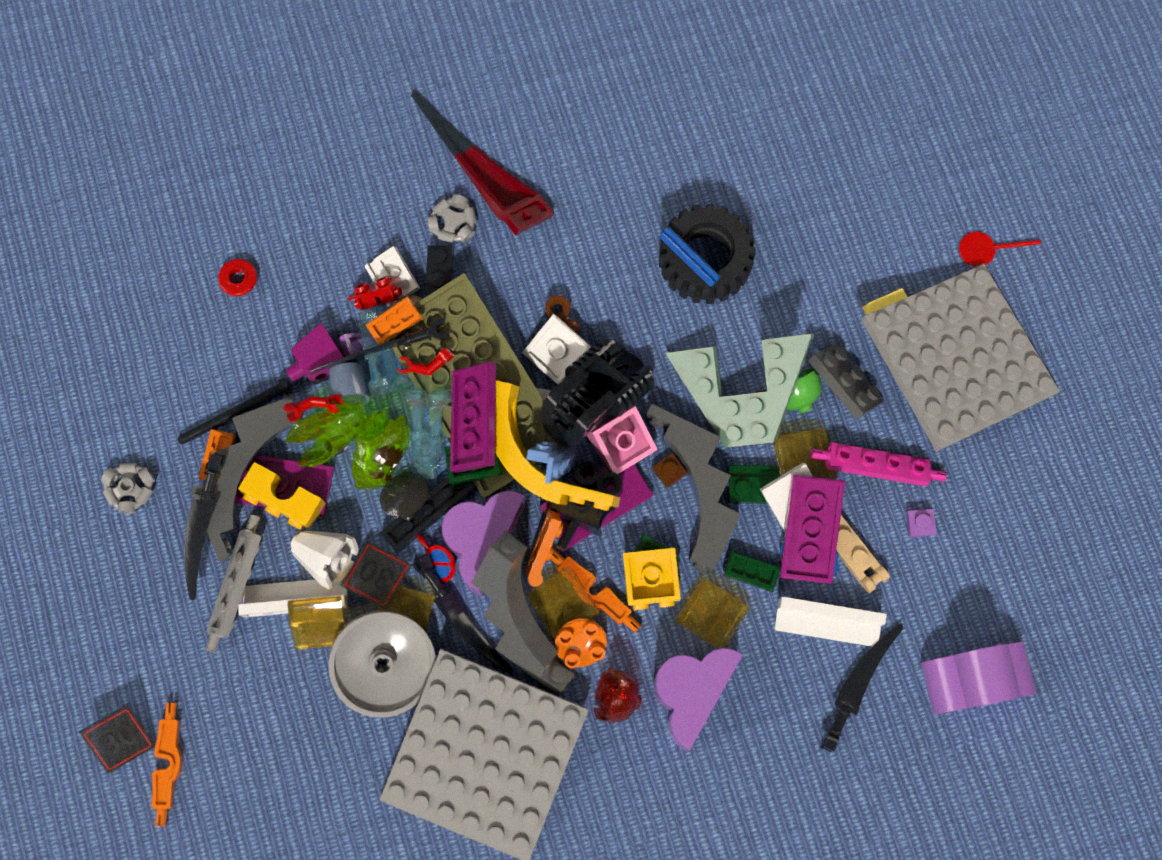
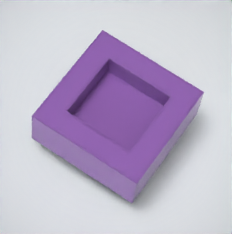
[338,332,371,361]
[906,509,937,538]

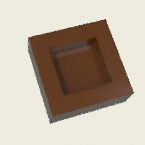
[651,453,687,490]

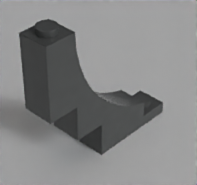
[191,396,303,563]
[646,404,741,574]
[472,531,575,697]

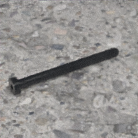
[177,377,292,444]

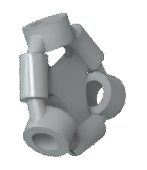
[427,194,477,244]
[101,463,155,514]

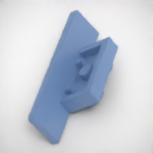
[527,441,576,484]

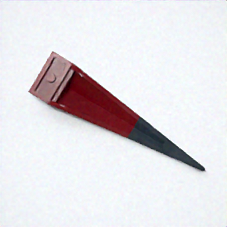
[411,91,554,236]

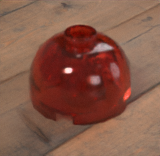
[594,668,642,723]

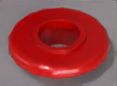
[218,259,258,297]

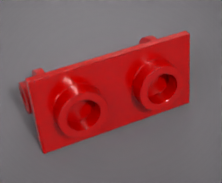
[348,275,403,310]

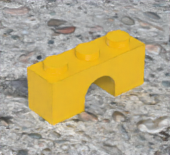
[238,462,325,530]

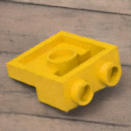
[622,548,681,610]

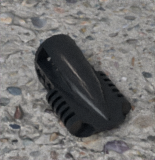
[540,339,655,447]

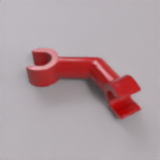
[396,347,454,376]
[283,394,344,422]

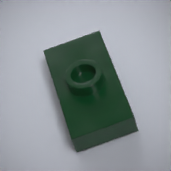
[723,551,781,593]

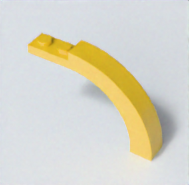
[495,380,621,511]

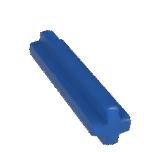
[660,227,720,287]

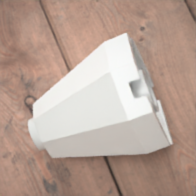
[291,530,359,589]

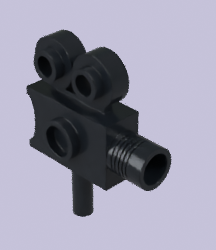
[537,462,623,551]

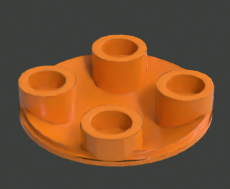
[555,618,607,668]

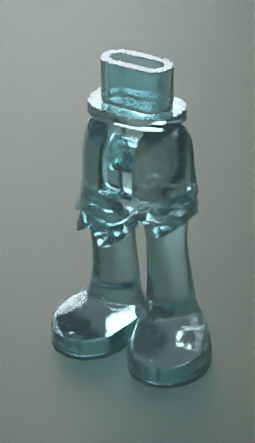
[358,309,414,395]
[404,389,452,479]

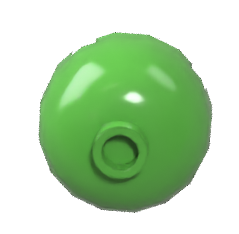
[786,368,822,413]

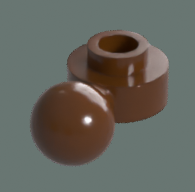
[545,295,581,334]

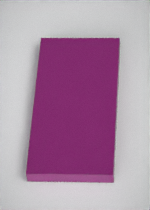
[450,362,496,473]
[235,454,335,517]
[540,465,653,550]
[780,474,845,584]

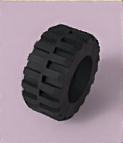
[659,204,756,304]

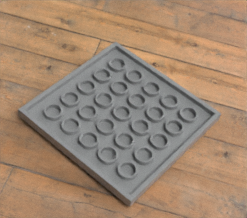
[861,264,1060,452]
[380,649,589,860]

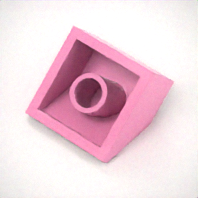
[587,405,658,474]

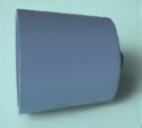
[329,362,370,409]

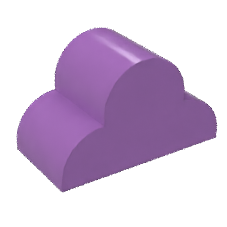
[442,491,526,598]
[921,641,1038,715]
[653,648,743,751]

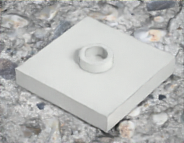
[522,314,592,384]
[760,462,812,532]

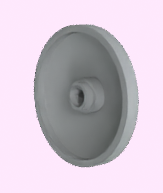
[329,610,436,717]

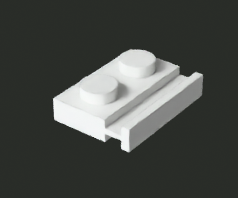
[365,246,420,308]

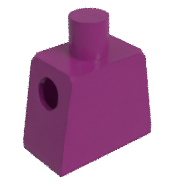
[285,323,348,385]

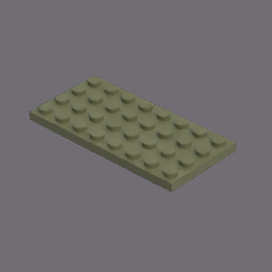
[389,273,568,499]

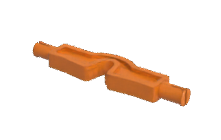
[551,548,642,633]
[151,703,183,826]

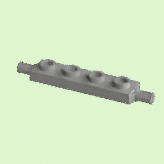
[205,514,262,653]

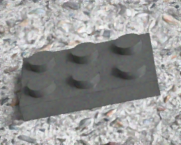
[808,343,884,420]

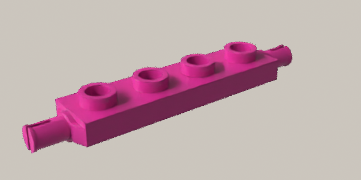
[810,442,947,487]

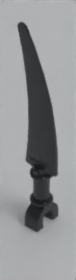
[308,318,448,374]
[185,453,227,600]
[412,553,513,673]
[821,624,903,752]

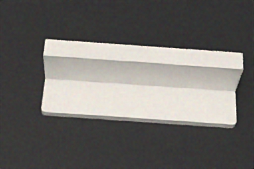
[238,579,348,618]
[775,597,886,647]

